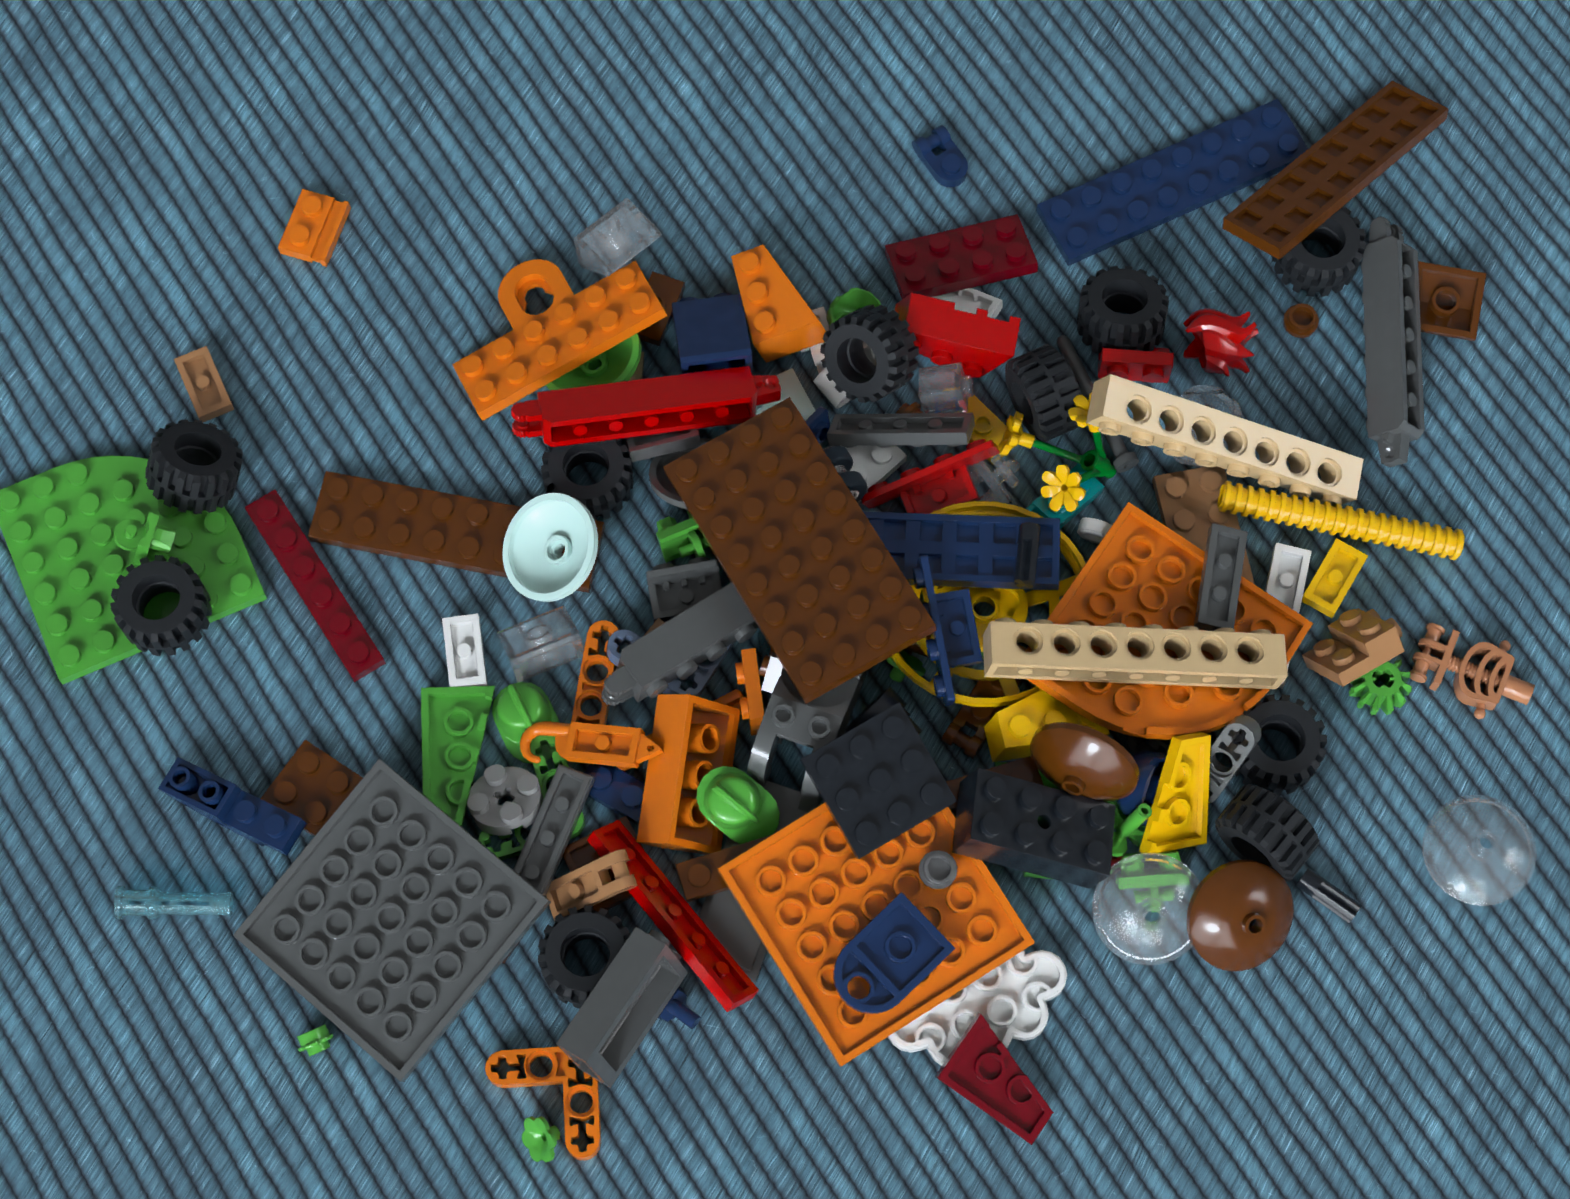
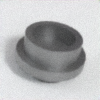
[919,850,957,889]

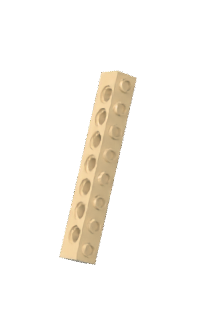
[1086,374,1364,506]
[983,618,1288,689]

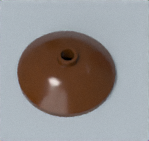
[1030,722,1140,802]
[1186,859,1294,971]

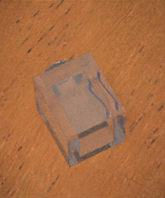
[918,362,974,413]

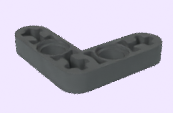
[1128,715,1261,804]

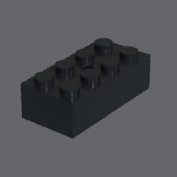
[952,768,1116,889]

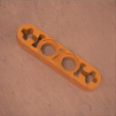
[571,620,620,725]

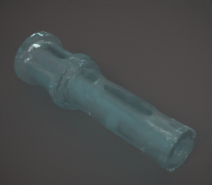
[114,885,234,920]

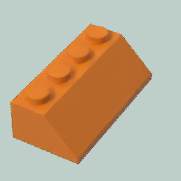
[636,694,741,854]

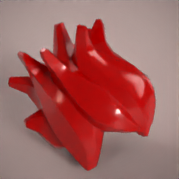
[1183,308,1259,377]

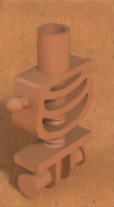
[1409,623,1535,719]

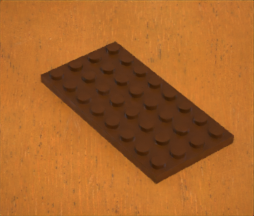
[663,397,937,704]

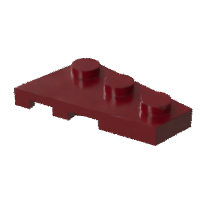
[935,1012,1054,1145]

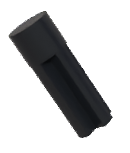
[1014,522,1041,588]
[1296,868,1362,923]

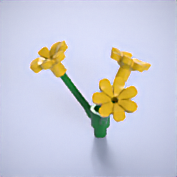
[998,392,1116,512]

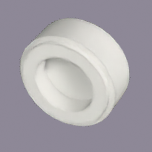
[1077,517,1112,544]

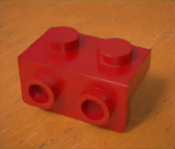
[1098,347,1174,383]

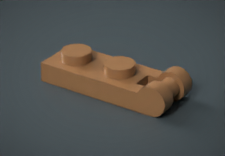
[546,849,638,921]

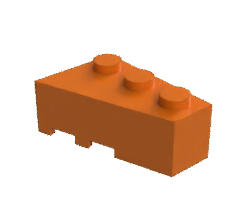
[731,245,826,363]

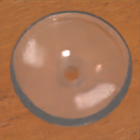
[1422,795,1537,906]
[1092,853,1200,965]

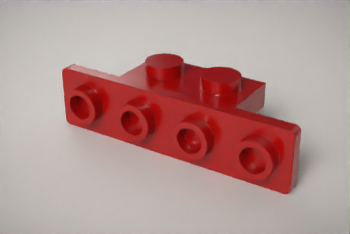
[861,439,1000,514]

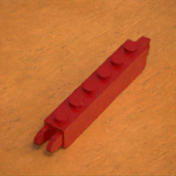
[511,366,781,447]

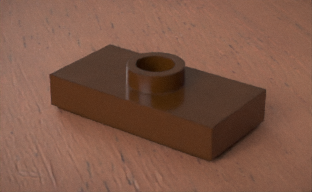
[638,271,685,346]

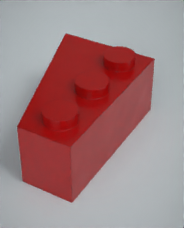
[895,293,1021,378]

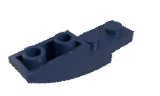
[158,757,307,856]

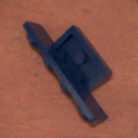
[912,555,983,706]

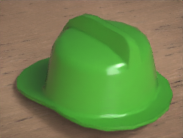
[492,682,560,764]
[696,766,780,844]

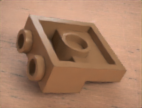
[1302,608,1405,687]

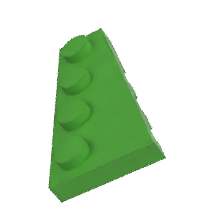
[421,686,495,826]

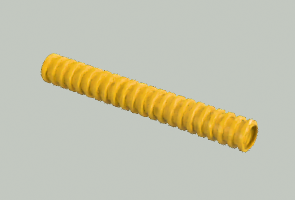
[1217,481,1465,560]

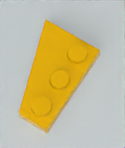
[1139,732,1211,855]

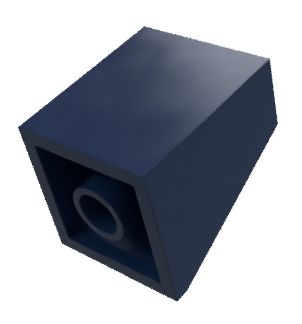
[672,293,753,375]

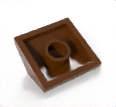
[1418,261,1486,341]

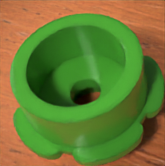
[297,1024,333,1056]

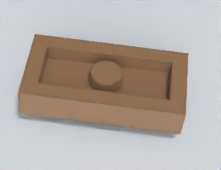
[174,346,234,423]

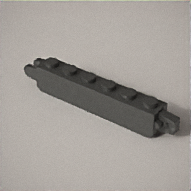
[1361,216,1425,468]
[601,582,759,707]

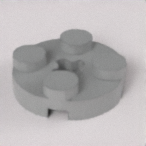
[467,764,543,836]

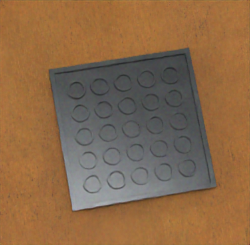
[233,759,551,1082]

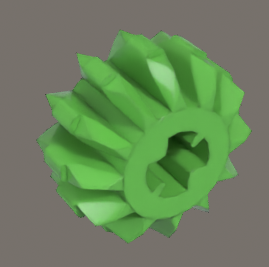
[1348,659,1412,716]

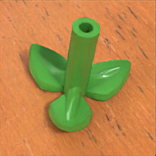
[1106,800,1152,857]

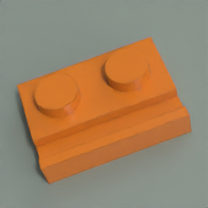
[278,189,351,267]
[735,648,764,736]

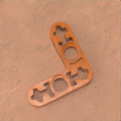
[485,1047,601,1161]

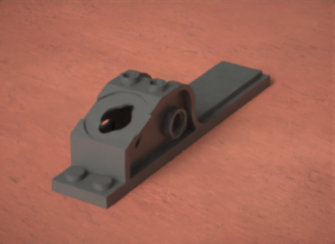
[699,669,868,984]

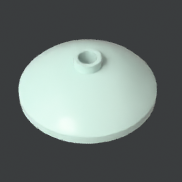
[502,493,598,602]

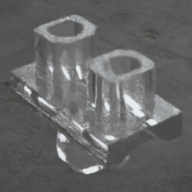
[968,454,1020,506]

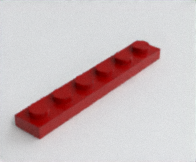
[587,820,759,1012]

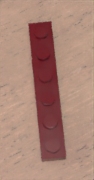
[244,489,386,682]

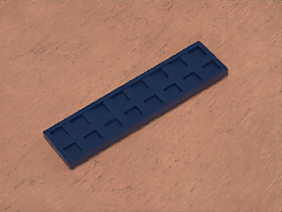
[1036,99,1308,266]
[863,511,1060,591]

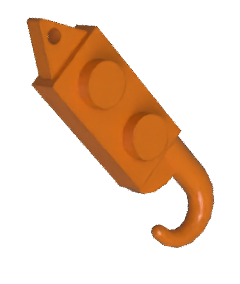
[520,721,663,768]

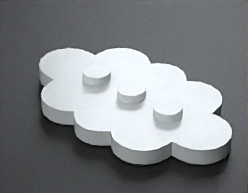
[888,950,1067,1066]

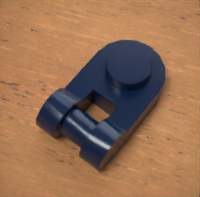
[912,125,968,187]

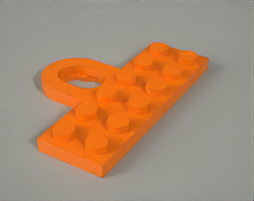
[452,259,667,421]

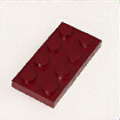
[885,214,1038,299]

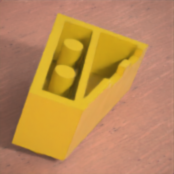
[984,690,1110,762]

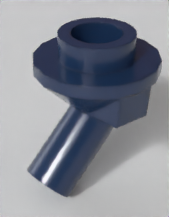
[658,986,701,1029]

